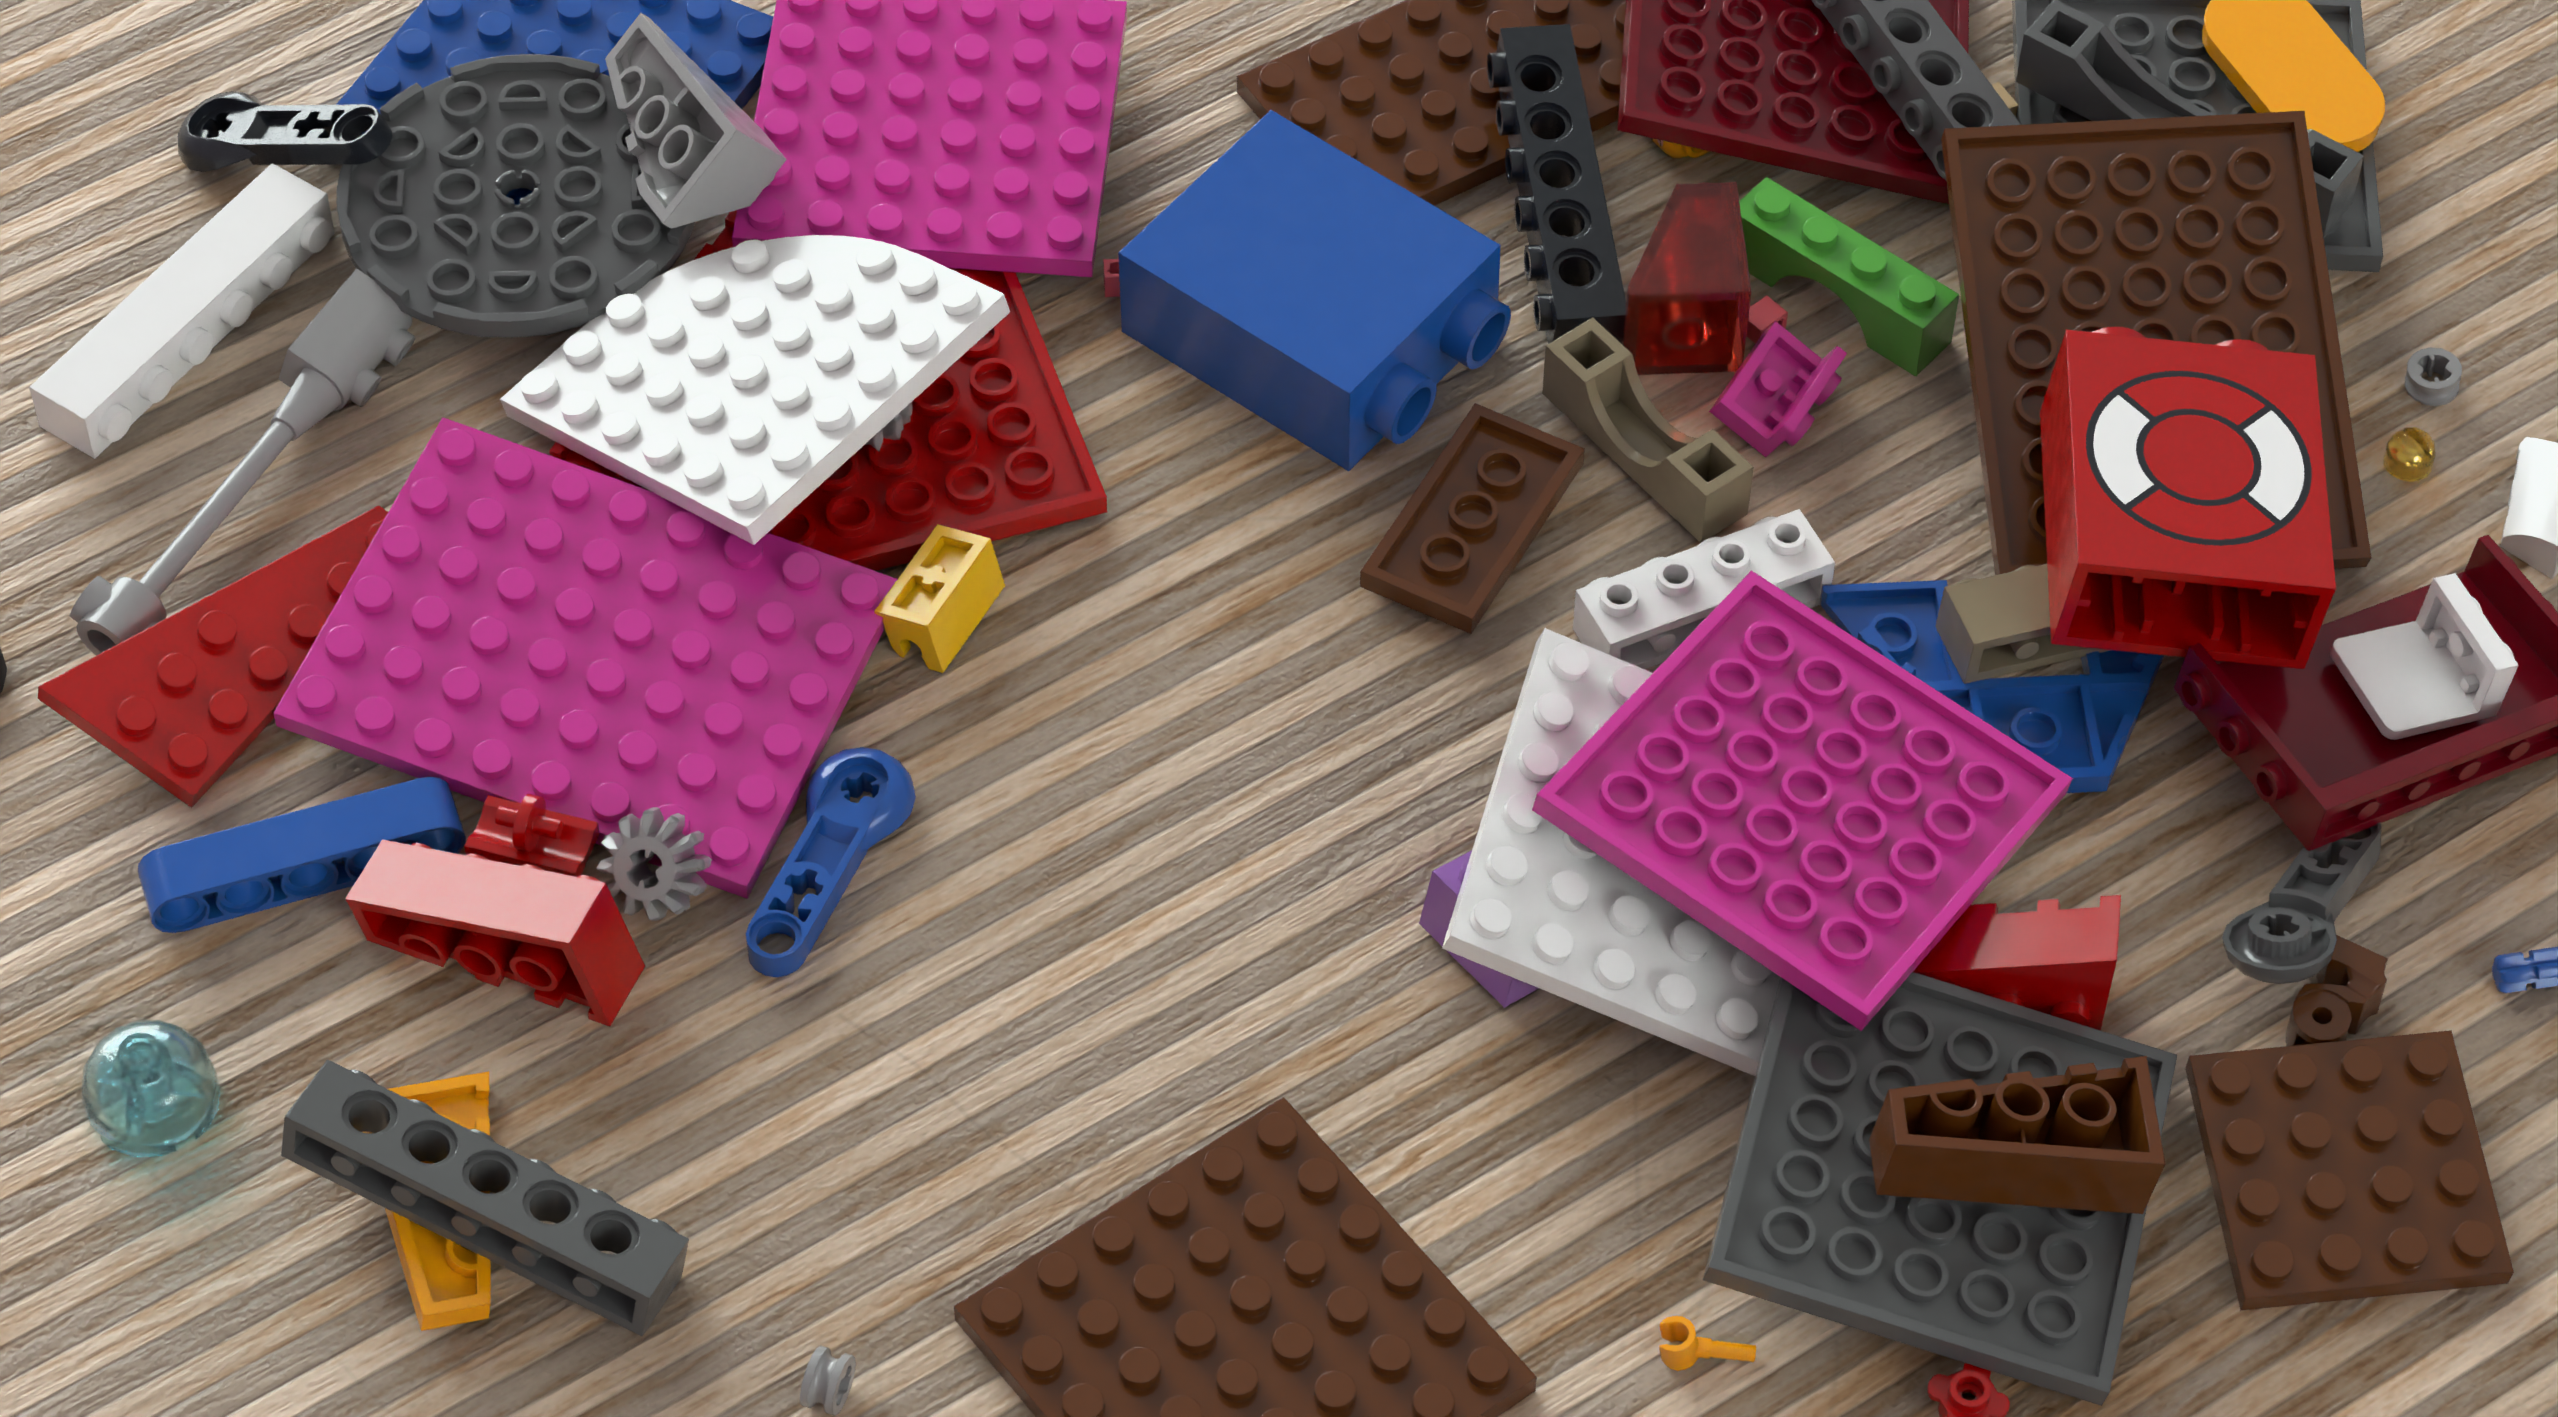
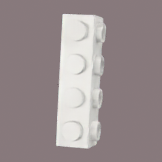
[1573,509,1835,669]

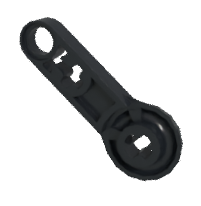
[178,91,393,172]

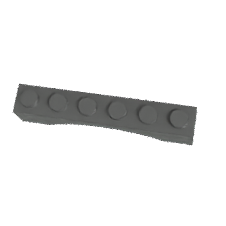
[2016,0,2364,238]

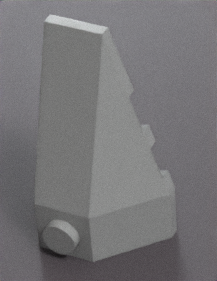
[605,13,787,229]

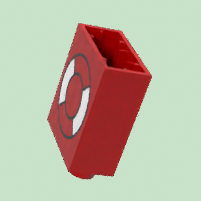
[2040,327,2336,669]

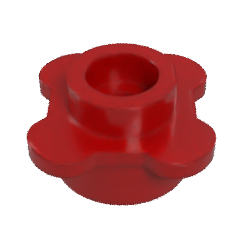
[1927,1363,2010,1417]

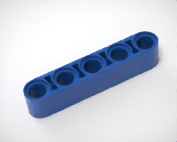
[138,777,466,933]

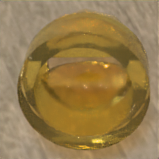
[2383,427,2436,482]

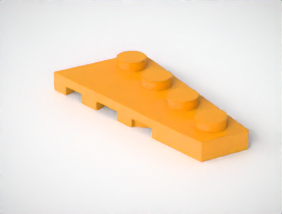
[363,1071,491,1331]

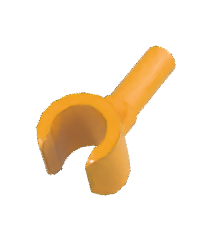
[1659,1316,1756,1371]

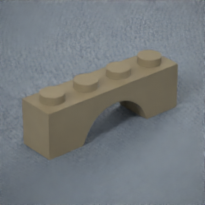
[1542,317,1754,543]

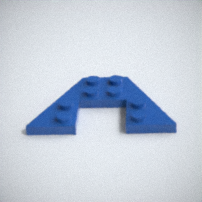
[1820,580,2164,793]

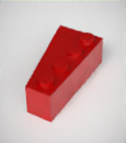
[345,839,645,1027]

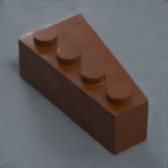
[1869,1056,2166,1214]

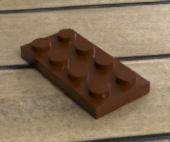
[1360,403,1585,634]

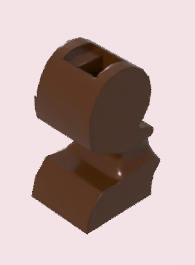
[2286,935,2388,1046]

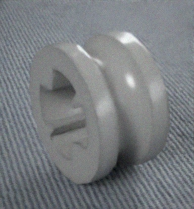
[2405,347,2462,406]
[800,1346,856,1416]

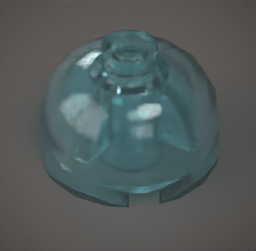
[82,1020,220,1157]

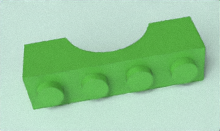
[1725,177,1959,377]

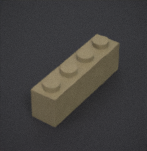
[1935,564,2110,684]

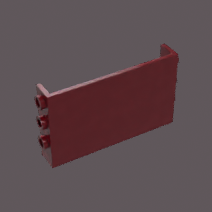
[2173,535,2558,851]

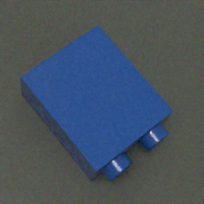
[1118,110,1511,471]

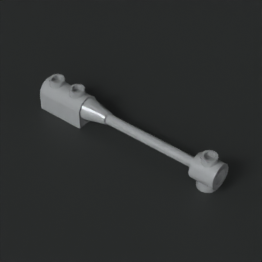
[70,268,415,656]

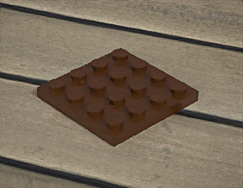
[2185,1030,2514,1310]

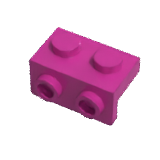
[1709,321,1847,457]

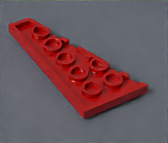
[38,505,388,808]

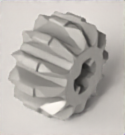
[596,807,713,921]

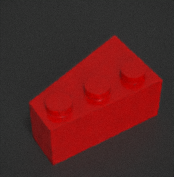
[1913,895,2121,1031]

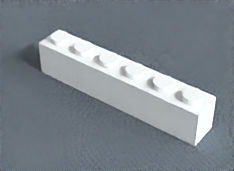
[29,163,335,459]

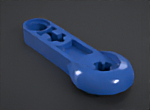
[746,747,916,977]

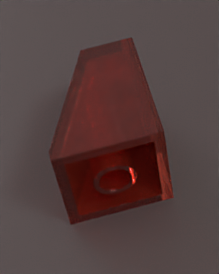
[1623,182,1752,375]

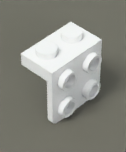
[2330,573,2519,740]

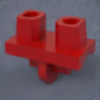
[464,793,600,877]

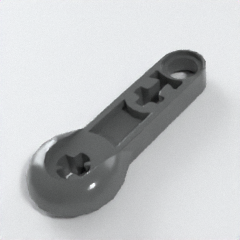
[2222,823,2382,984]

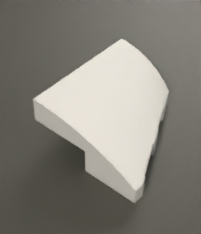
[2500,437,2558,579]

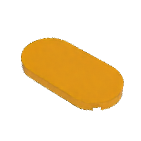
[2202,0,2385,152]

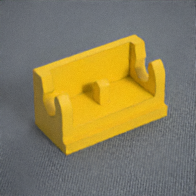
[874,524,1005,673]

